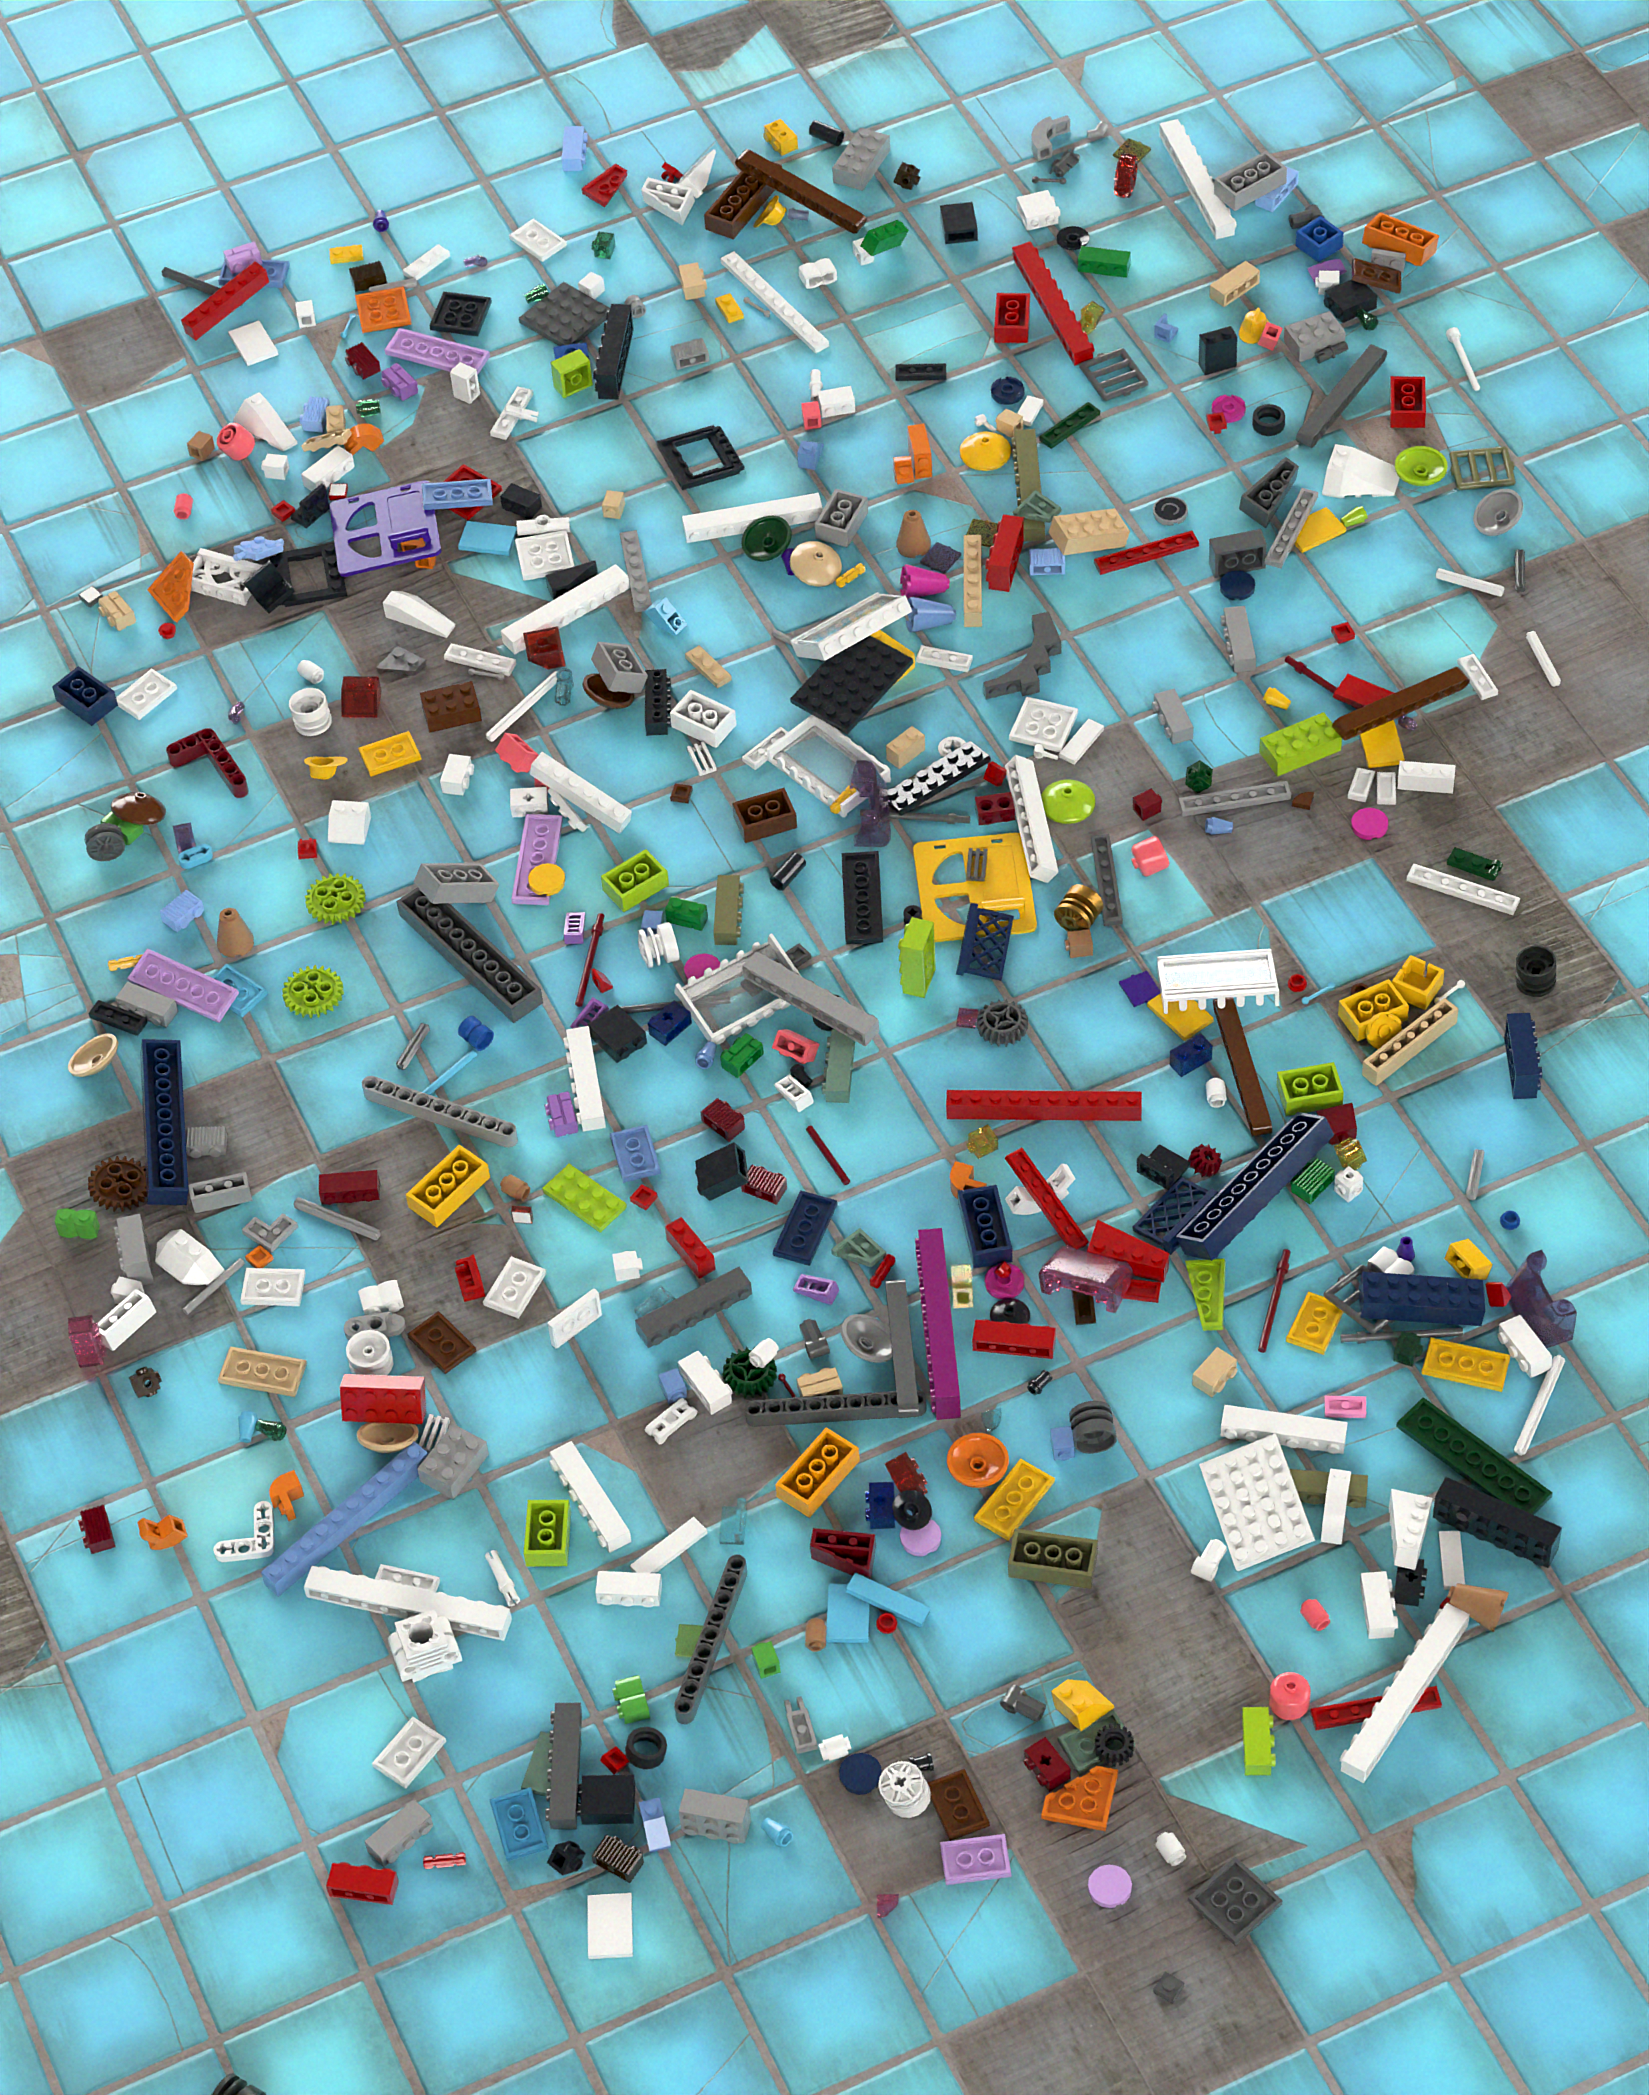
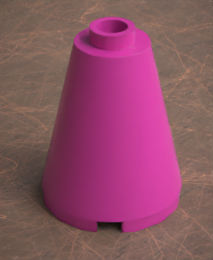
[900,565,950,600]

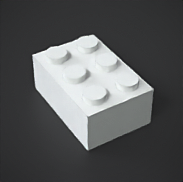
[670,690,737,748]

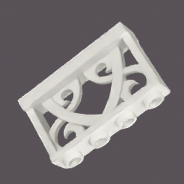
[191,548,262,606]

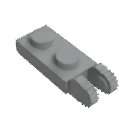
[784,1696,818,1754]

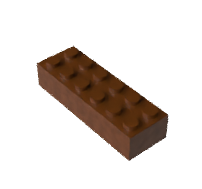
[704,162,782,240]

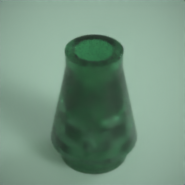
[524,284,549,304]
[1356,309,1378,331]
[255,1419,287,1441]

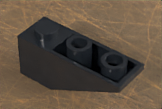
[545,560,598,600]

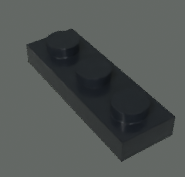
[895,363,946,381]
[88,1000,148,1036]

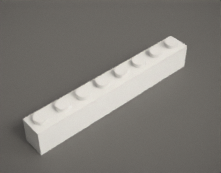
[682,493,823,543]
[501,564,630,655]
[1005,755,1058,883]

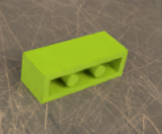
[1242,1707,1276,1775]

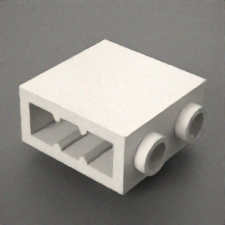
[1017,190,1060,231]

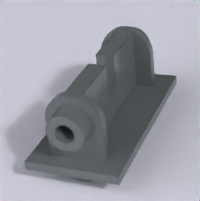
[1049,147,1080,177]

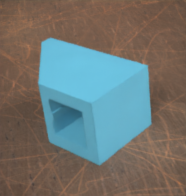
[644,597,687,636]

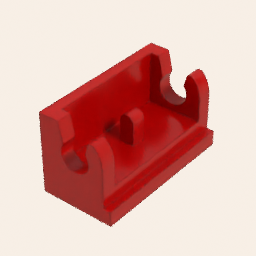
[455,1254,485,1302]

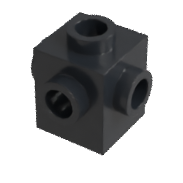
[547,1841,586,1875]

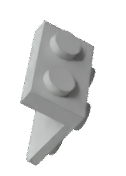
[1371,248,1406,273]

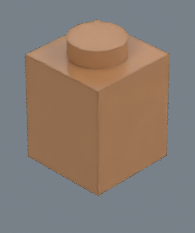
[187,431,215,461]
[1064,929,1093,958]

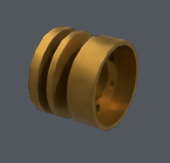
[1054,884,1103,932]

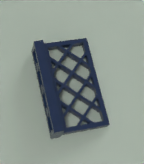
[956,903,1014,981]
[1132,1177,1218,1255]

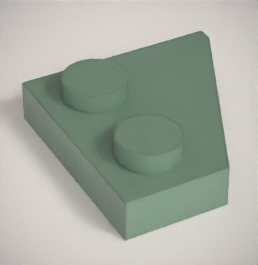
[1013,490,1062,523]
[831,1228,886,1267]

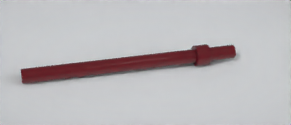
[1284,656,1359,709]
[575,913,605,1007]
[1258,1249,1291,1353]

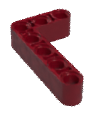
[166,728,249,798]

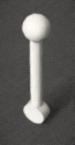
[1434,980,1465,1004]

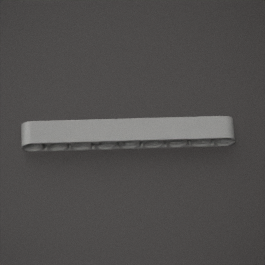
[362,1076,518,1148]

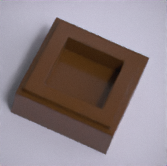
[670,783,693,804]

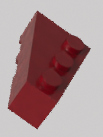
[810,1528,876,1579]

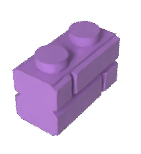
[381,363,418,401]
[544,1091,578,1137]

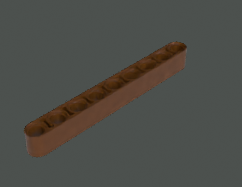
[735,149,867,234]
[1332,667,1470,740]
[1213,997,1272,1137]

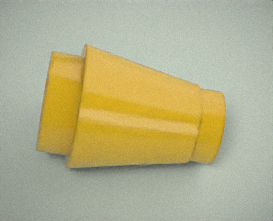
[1263,687,1291,710]

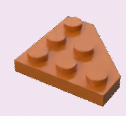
[147,551,194,622]
[1041,1766,1118,1831]

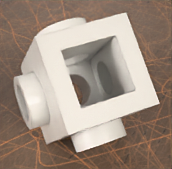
[1334,1166,1363,1203]

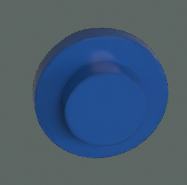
[1500,1211,1520,1230]

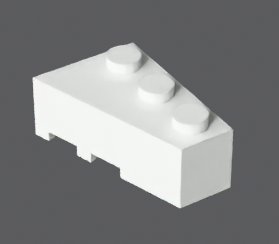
[641,178,695,226]

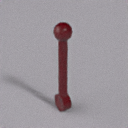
[778,1373,797,1398]

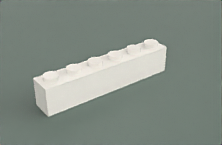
[530,752,632,834]
[563,1026,606,1131]
[1221,1405,1348,1454]
[549,1441,631,1553]

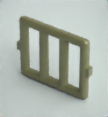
[1449,447,1516,490]

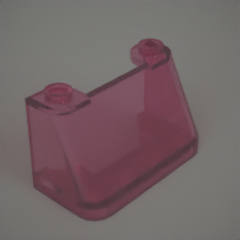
[1038,1246,1134,1314]

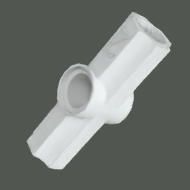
[517,515,570,536]

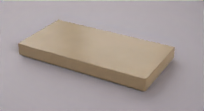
[218,1347,307,1397]

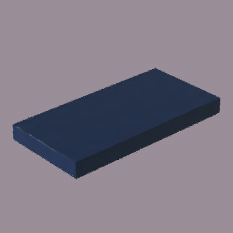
[773,1190,837,1266]

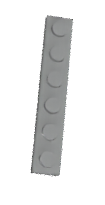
[1265,488,1318,569]
[620,530,652,613]
[1179,781,1291,817]

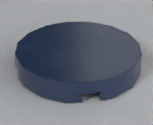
[991,377,1025,405]
[1220,571,1255,600]
[839,1753,882,1795]

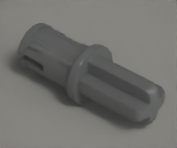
[1315,341,1348,364]

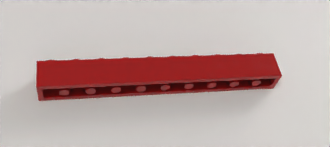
[1012,241,1095,366]
[946,1090,1142,1121]

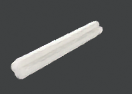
[1435,568,1504,597]
[1526,631,1561,687]

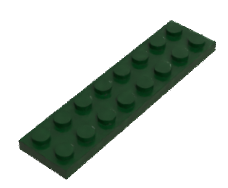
[1396,1397,1553,1515]

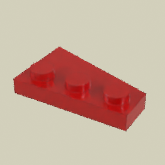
[581,163,628,207]

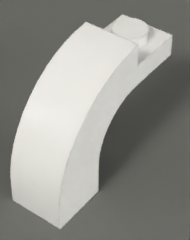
[1005,1164,1075,1215]
[1321,1469,1351,1545]

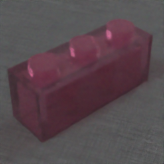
[68,1315,107,1368]

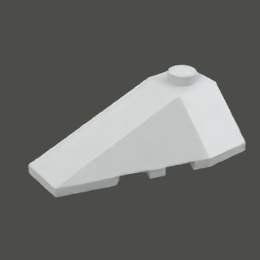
[383,591,455,638]

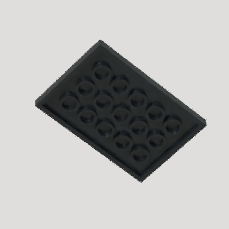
[790,635,914,734]

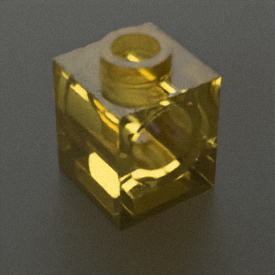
[967,1124,998,1159]
[1334,1138,1367,1170]

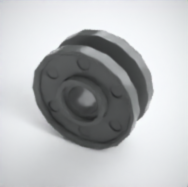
[84,823,125,861]

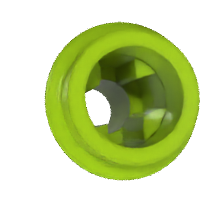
[1340,506,1368,527]

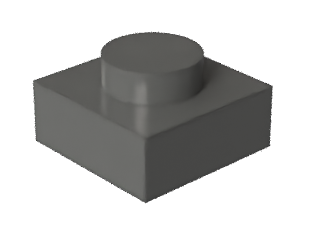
[1153,1972,1184,2004]

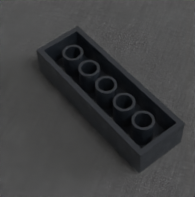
[593,304,634,400]
[1433,1477,1562,1568]

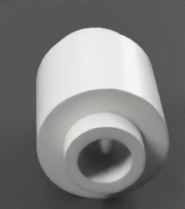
[297,660,324,684]
[1206,1078,1227,1108]
[749,1338,779,1368]
[818,1734,851,1761]
[1155,1832,1186,1866]

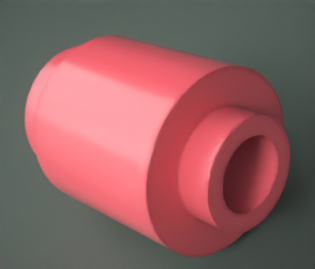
[174,493,193,520]
[1300,1599,1330,1631]

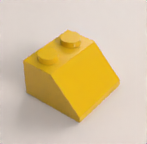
[1051,1679,1114,1731]

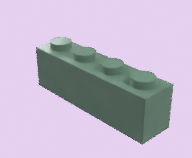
[822,1029,855,1103]

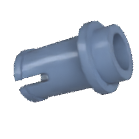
[788,208,809,221]

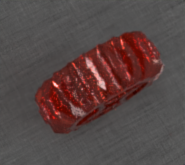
[1114,153,1138,198]

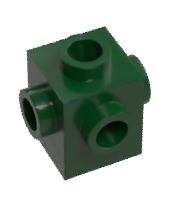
[1185,760,1213,793]

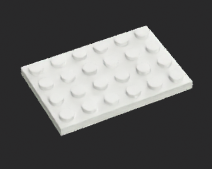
[1199,1433,1315,1572]

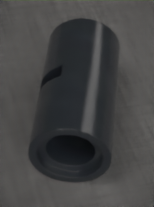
[809,120,844,146]
[770,853,806,891]

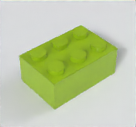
[601,849,669,912]
[1276,1062,1344,1116]
[524,1500,571,1567]

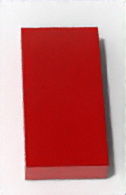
[1118,1278,1161,1303]

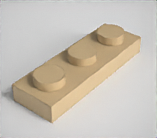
[301,428,352,452]
[685,645,732,689]

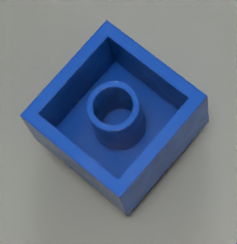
[1296,216,1344,263]

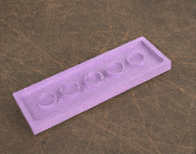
[385,328,490,375]
[511,814,563,905]
[127,948,239,1023]

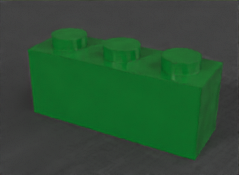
[860,220,909,256]
[1078,246,1131,278]

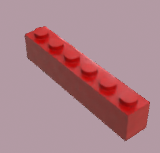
[181,261,269,341]

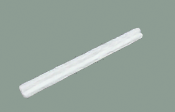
[486,671,562,742]
[1514,1355,1565,1456]

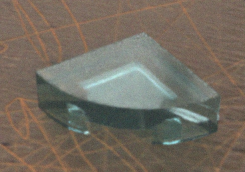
[981,1408,1002,1433]

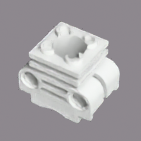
[388,1609,462,1683]

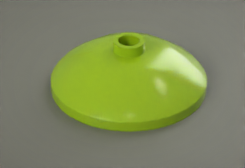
[1395,446,1448,486]
[1041,779,1095,824]

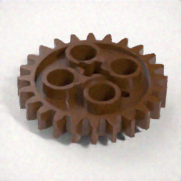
[88,1156,147,1212]

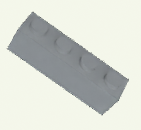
[1220,606,1256,673]

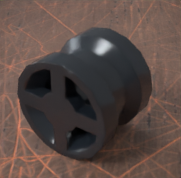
[903,905,922,925]

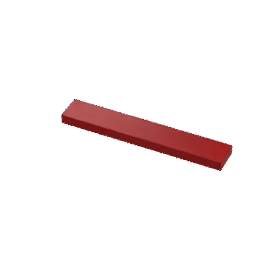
[1094,531,1199,575]
[1005,1147,1089,1253]
[1310,1686,1442,1731]

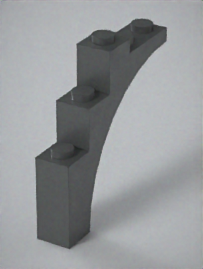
[983,611,1061,699]

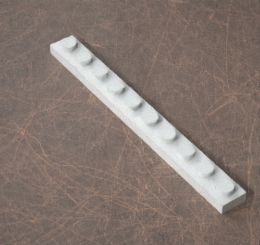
[720,251,829,354]

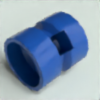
[458,1016,494,1051]

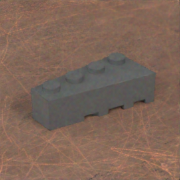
[1239,457,1299,528]

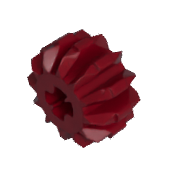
[1188,1144,1223,1178]

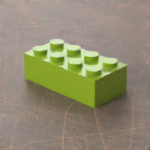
[1259,712,1342,777]
[898,917,936,998]

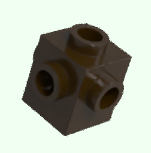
[893,162,921,190]
[128,1367,162,1398]

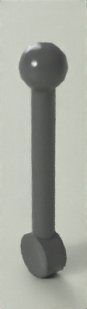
[1032,176,1066,184]

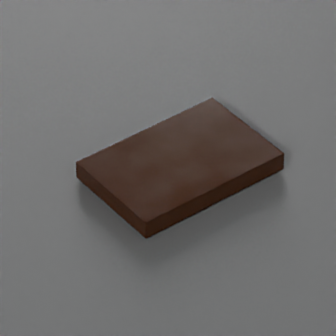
[1352,258,1401,294]
[407,1311,476,1374]
[928,1769,990,1841]

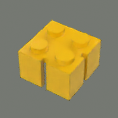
[1392,955,1445,1010]

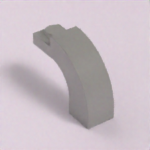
[1032,115,1070,162]

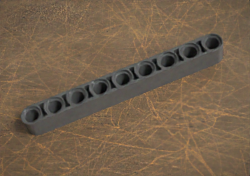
[1296,344,1387,448]
[885,1279,919,1418]
[745,1390,927,1427]
[674,1554,747,1724]

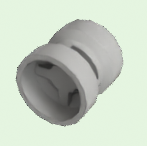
[624,295,646,318]

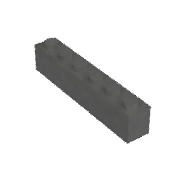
[635,1267,752,1348]
[545,1703,582,1829]

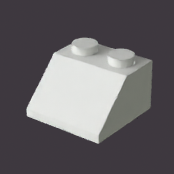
[328,800,371,845]

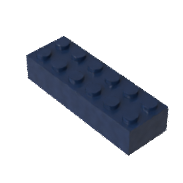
[1359,1271,1486,1326]

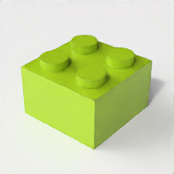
[550,349,593,398]

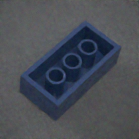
[1504,1013,1542,1099]
[958,1185,1013,1269]

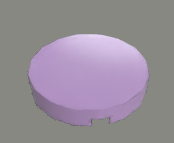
[900,1519,941,1556]
[1088,1865,1132,1908]

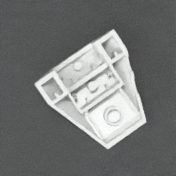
[1322,444,1400,498]

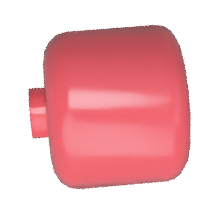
[217,422,255,461]
[1131,836,1170,877]
[1269,1672,1311,1720]

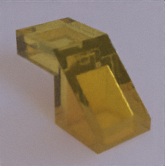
[1079,301,1105,335]
[951,1264,974,1308]

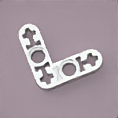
[213,1501,275,1562]

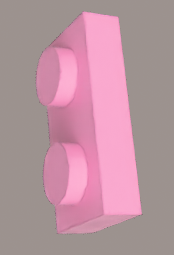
[1324,1396,1366,1418]

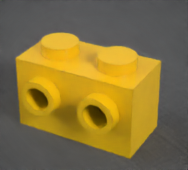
[763,119,798,156]
[1444,1239,1493,1280]

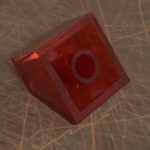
[523,626,566,670]
[341,676,382,718]

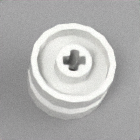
[346,1330,393,1375]

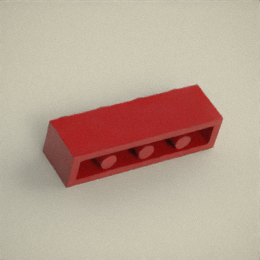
[972,1319,1056,1359]

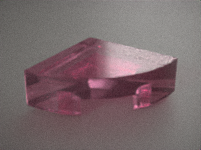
[877,1894,899,1918]

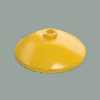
[960,431,1011,471]

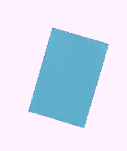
[458,521,517,556]
[211,963,268,1018]
[826,1584,870,1643]

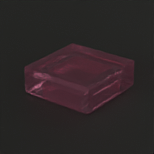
[956,1008,978,1029]

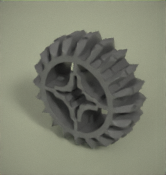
[977,999,1028,1047]

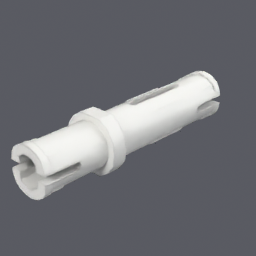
[485,1550,520,1606]

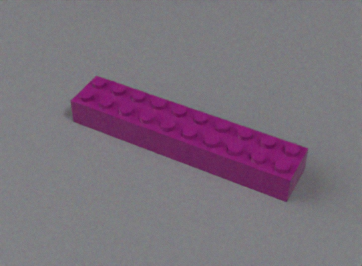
[915,1228,961,1420]

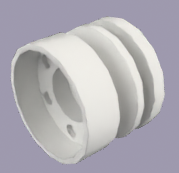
[289,688,332,736]
[638,922,679,968]
[879,1761,931,1818]

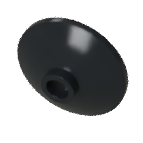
[1056,226,1089,250]
[990,1298,1030,1324]
[892,1490,932,1530]

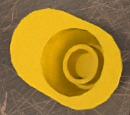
[753,195,786,228]
[1239,308,1269,344]
[304,756,348,780]

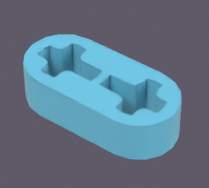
[178,844,213,869]

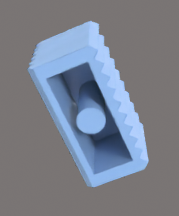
[299,396,330,432]
[1029,548,1065,575]
[160,890,204,933]

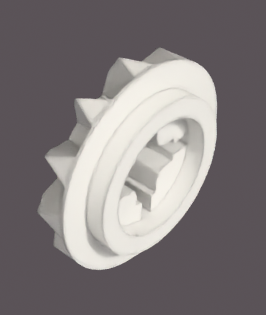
[938,737,966,757]

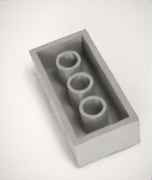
[832,127,890,191]
[1214,151,1287,211]
[414,863,499,904]

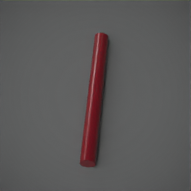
[806,1125,850,1185]

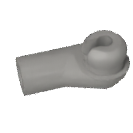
[1087,121,1108,139]

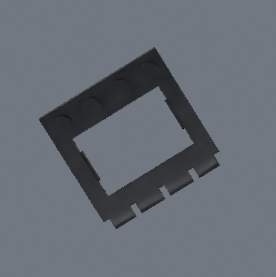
[657,425,745,490]
[270,543,347,607]

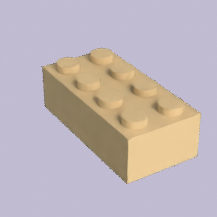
[1049,508,1130,555]

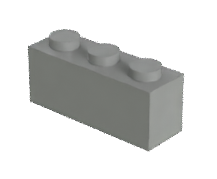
[1152,689,1193,745]
[115,982,178,1028]
[188,1172,253,1213]
[365,1799,433,1868]

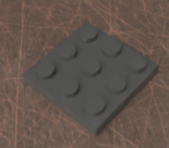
[1188,1857,1283,1946]

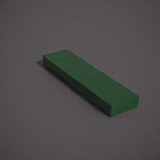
[1039,402,1100,449]

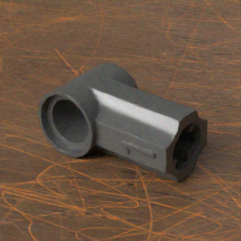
[1289,204,1324,229]
[799,1319,830,1359]
[1000,1685,1046,1722]

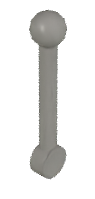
[743,297,770,317]
[468,668,505,680]

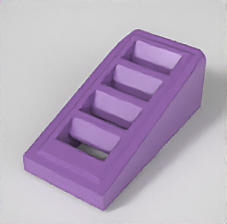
[564,912,585,944]
[570,997,609,1029]
[793,1274,839,1305]

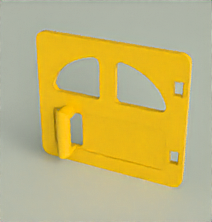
[913,832,1037,942]

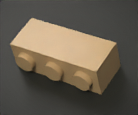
[1210,261,1260,307]

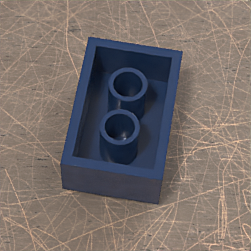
[52,666,118,726]

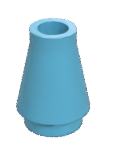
[238,1411,258,1443]
[761,1818,793,1847]

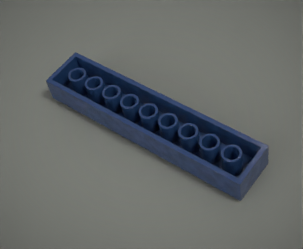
[140,1039,189,1205]
[1176,1112,1334,1261]

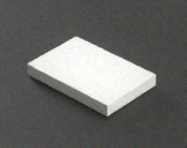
[509,219,567,262]
[228,320,278,366]
[116,669,177,720]
[483,1256,546,1319]
[240,1268,306,1306]
[547,1288,602,1349]
[372,1717,446,1789]
[588,1893,633,1959]

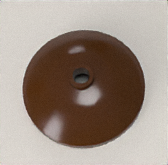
[582,673,634,709]
[111,792,166,825]

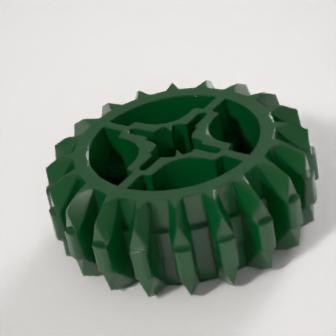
[722,1346,777,1398]

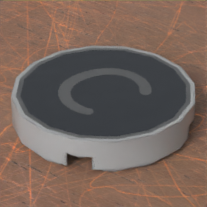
[1153,496,1188,526]

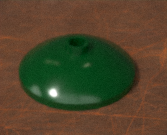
[741,515,792,562]

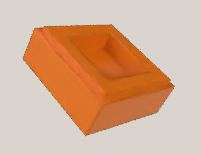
[245,1245,274,1268]

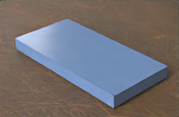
[218,259,290,288]
[422,479,493,510]

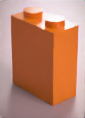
[907,423,932,479]

